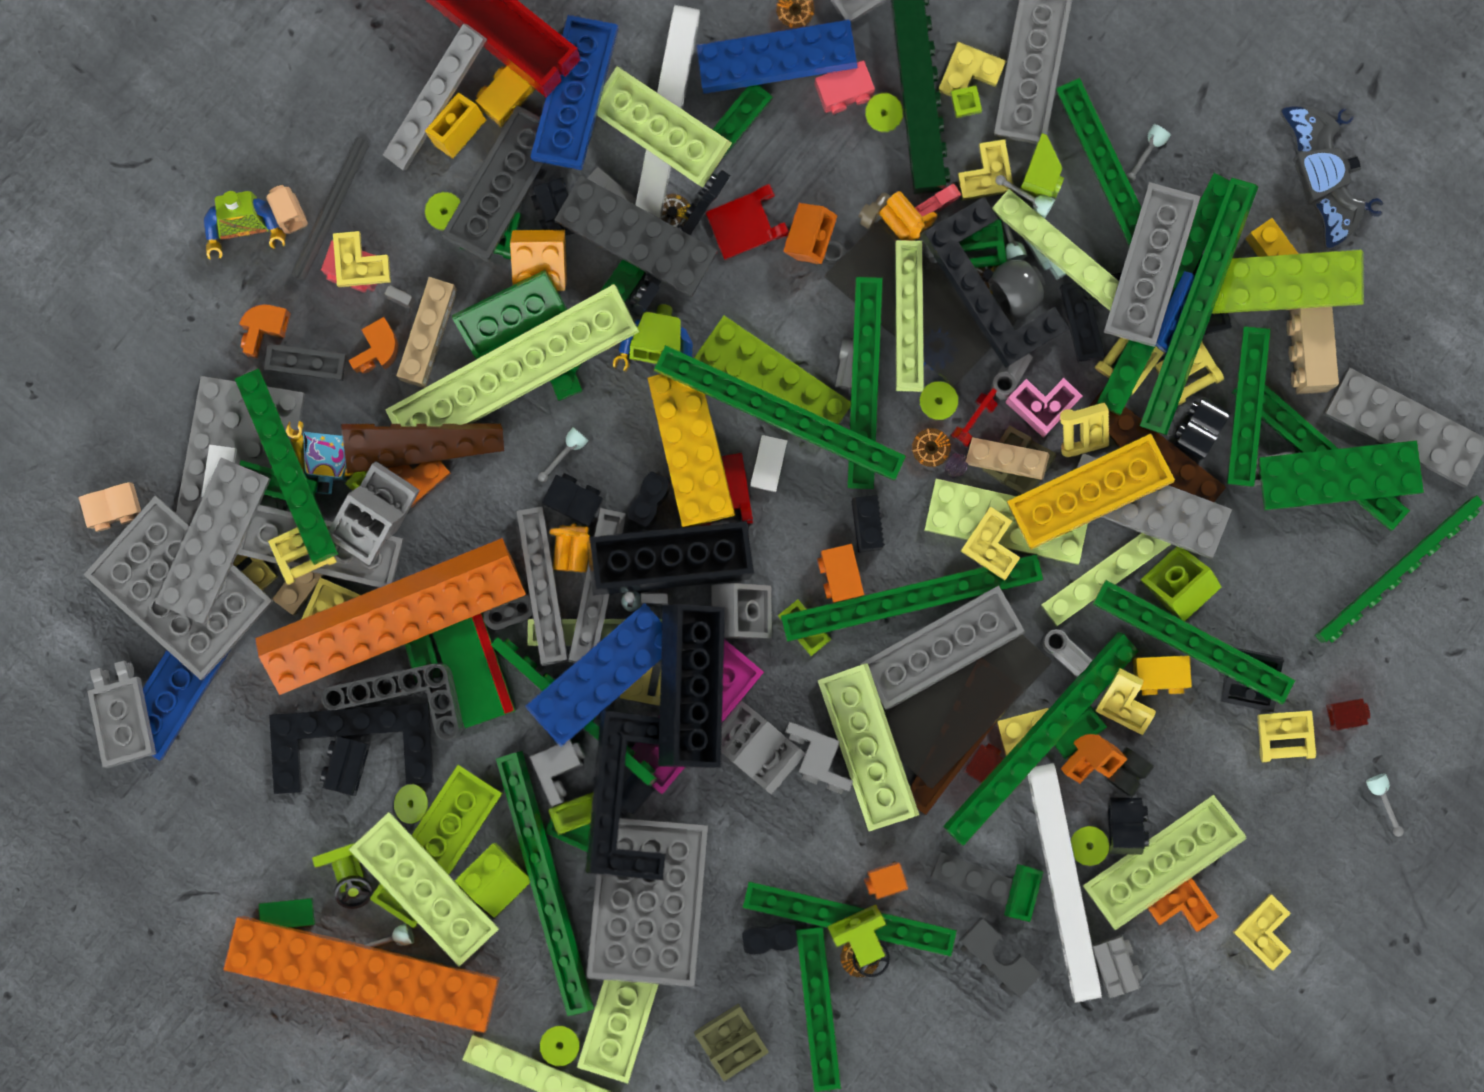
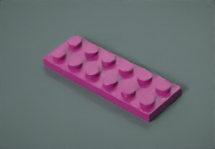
[631,639,764,795]

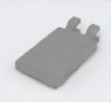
[87,661,156,768]

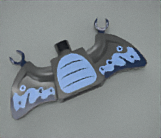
[1280,106,1383,250]

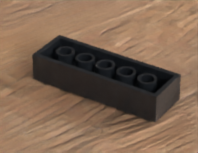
[587,521,754,596]
[658,604,725,768]

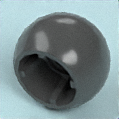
[989,260,1045,317]

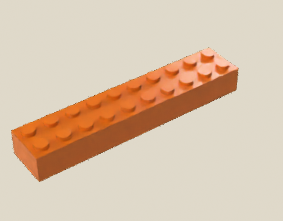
[255,538,526,695]
[223,916,500,1033]

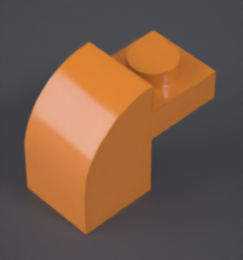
[239,305,291,359]
[348,317,398,374]
[1060,734,1127,783]

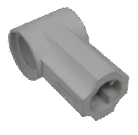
[835,336,853,391]
[991,354,1033,400]
[1042,629,1092,677]

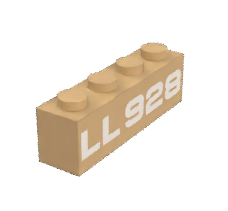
[396,277,457,388]

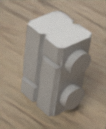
[1092,935,1143,998]

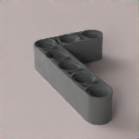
[321,664,463,740]

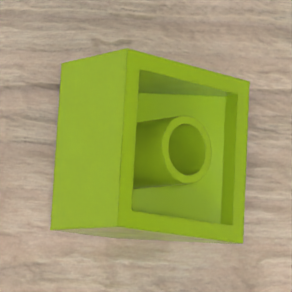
[1020,133,1064,198]
[1140,546,1222,621]
[455,842,530,918]

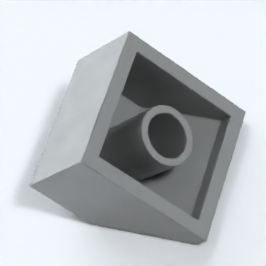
[712,583,772,639]

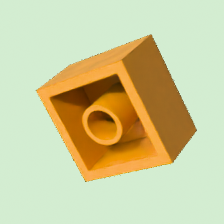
[510,230,567,291]

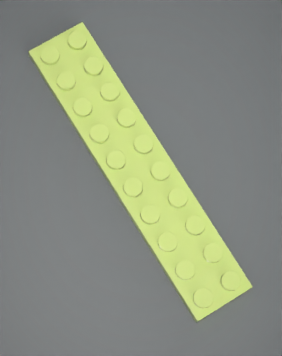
[385,284,639,427]

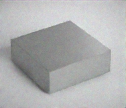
[385,285,415,310]
[641,593,669,606]

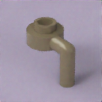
[858,193,891,230]

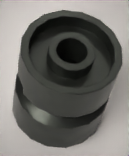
[1104,747,1154,797]

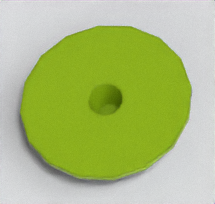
[865,93,903,132]
[425,192,461,230]
[920,381,958,420]
[394,784,428,824]
[1070,826,1110,866]
[540,1026,579,1066]

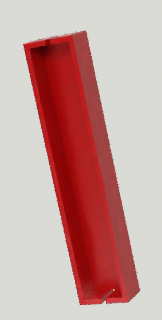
[426,0,581,98]

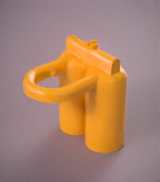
[879,191,937,241]
[549,524,590,572]

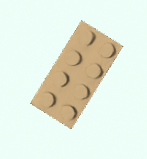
[1286,307,1339,394]

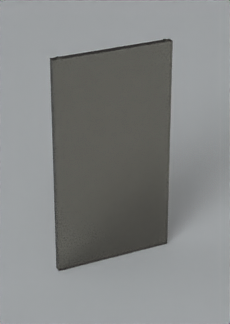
[825,218,1017,387]
[881,635,1052,789]

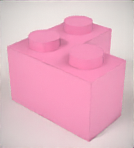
[1005,378,1083,438]

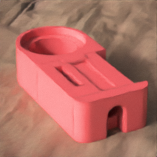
[915,184,962,217]

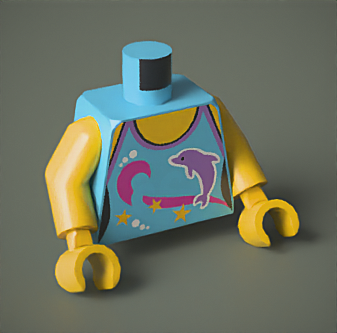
[286,421,353,494]

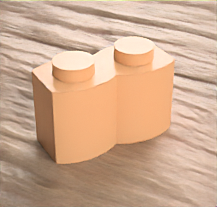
[266,185,308,234]
[79,482,141,532]

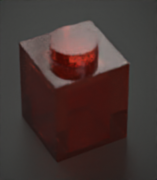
[1326,698,1370,731]
[963,743,1004,783]

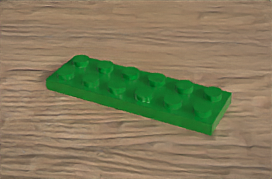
[1258,440,1424,511]

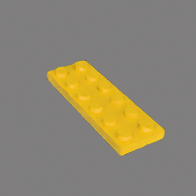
[647,374,735,528]
[1007,434,1175,550]

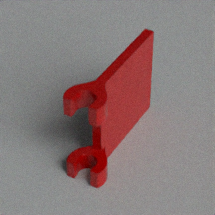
[706,184,789,260]
[951,388,998,447]
[700,453,753,526]

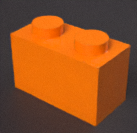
[783,203,838,264]
[817,544,864,603]
[864,862,908,899]

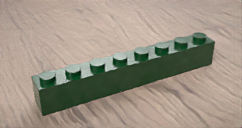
[891,0,950,194]

